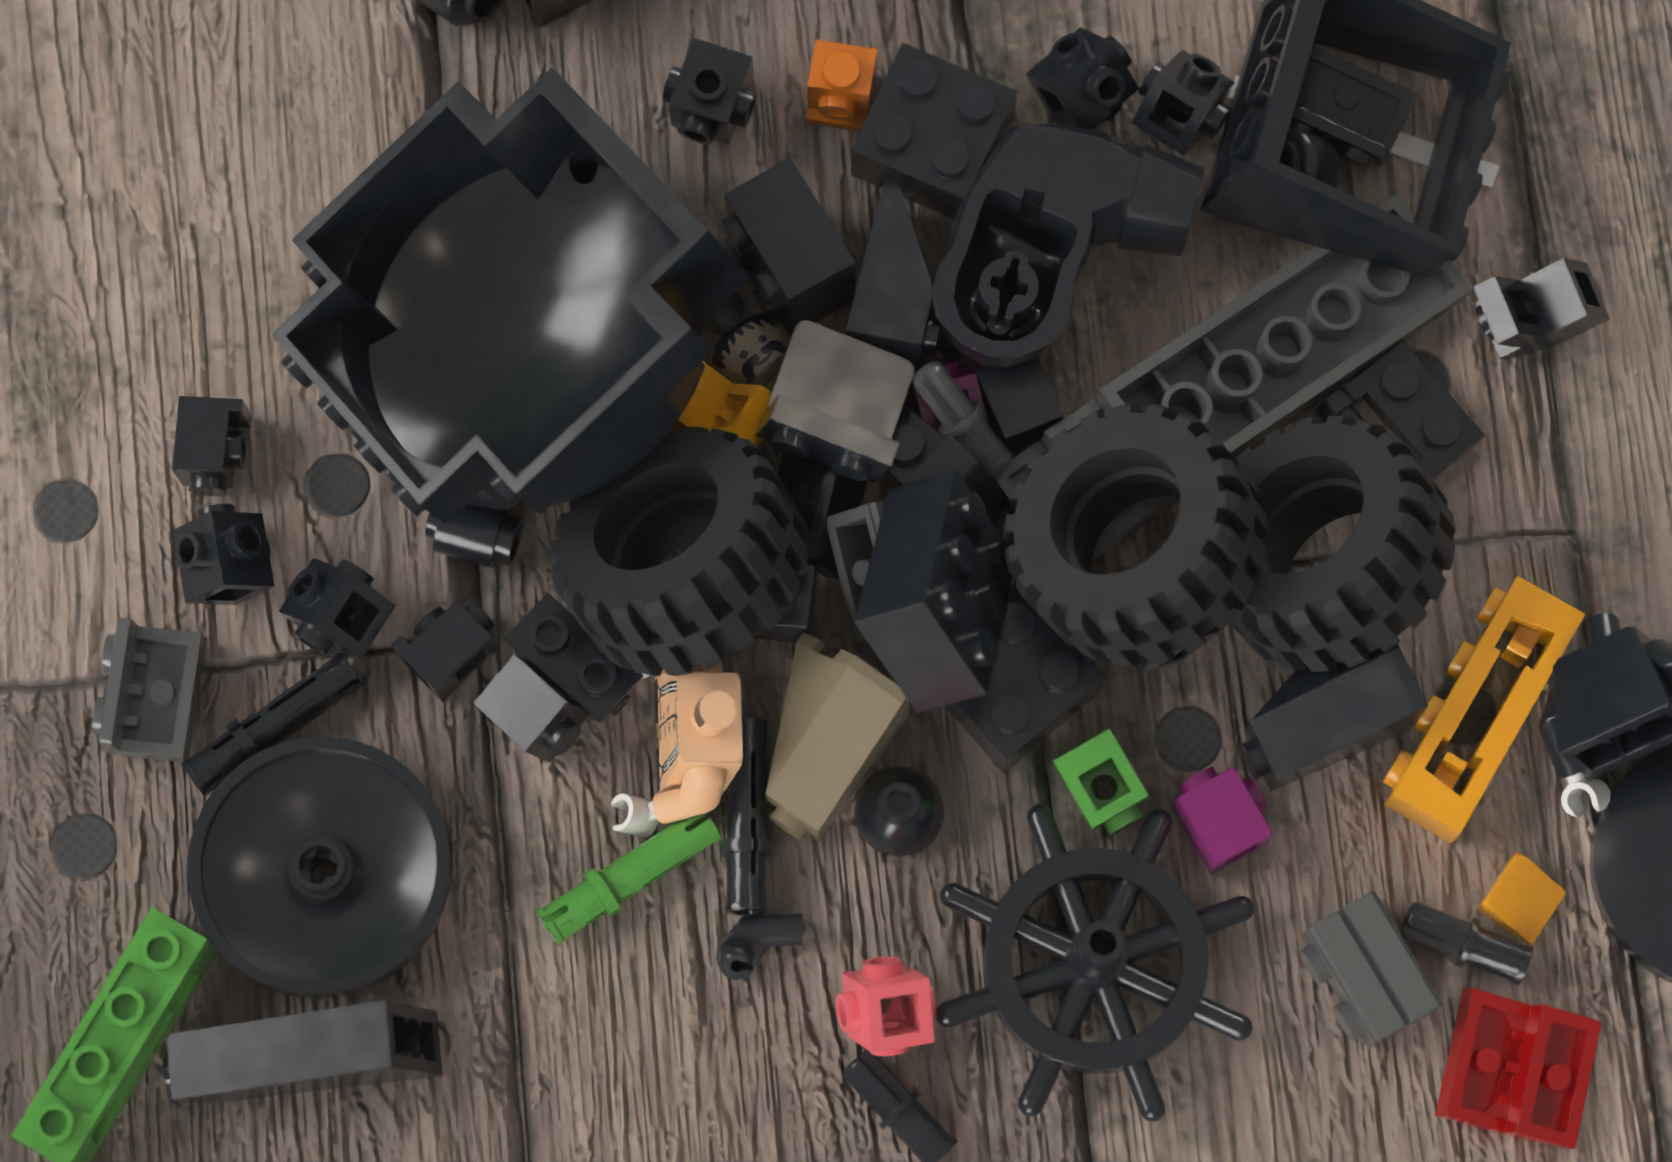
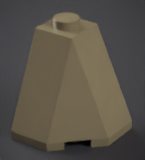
[766,633,910,842]

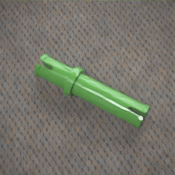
[536,813,722,946]

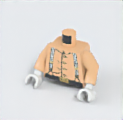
[611,663,743,837]

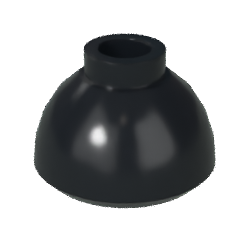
[854,766,944,856]

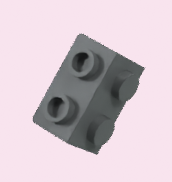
[92,618,207,762]

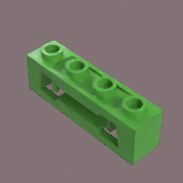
[10,907,218,1162]

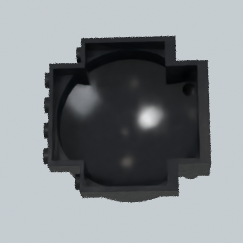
[272,67,751,525]

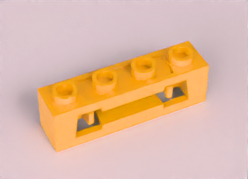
[1383,575,1585,844]

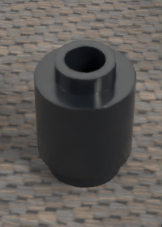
[425,504,524,568]

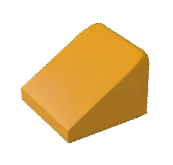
[1476,851,1567,946]

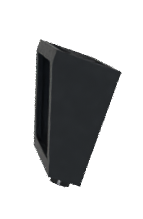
[1200,0,1511,277]

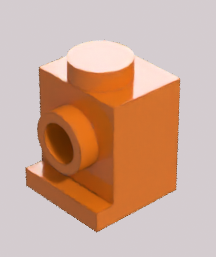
[806,39,877,132]

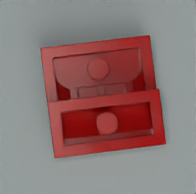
[1435,988,1602,1150]

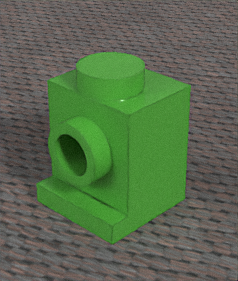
[1053,728,1149,836]

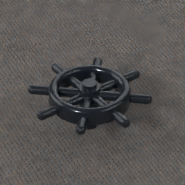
[935,804,1255,1122]

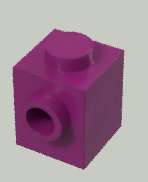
[1172,766,1273,875]

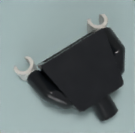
[1539,613,1672,817]

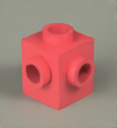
[836,956,936,1056]

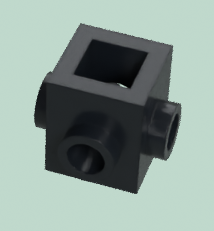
[1025,27,1140,130]
[662,37,757,145]
[1131,50,1235,156]
[173,504,275,605]
[279,558,396,659]

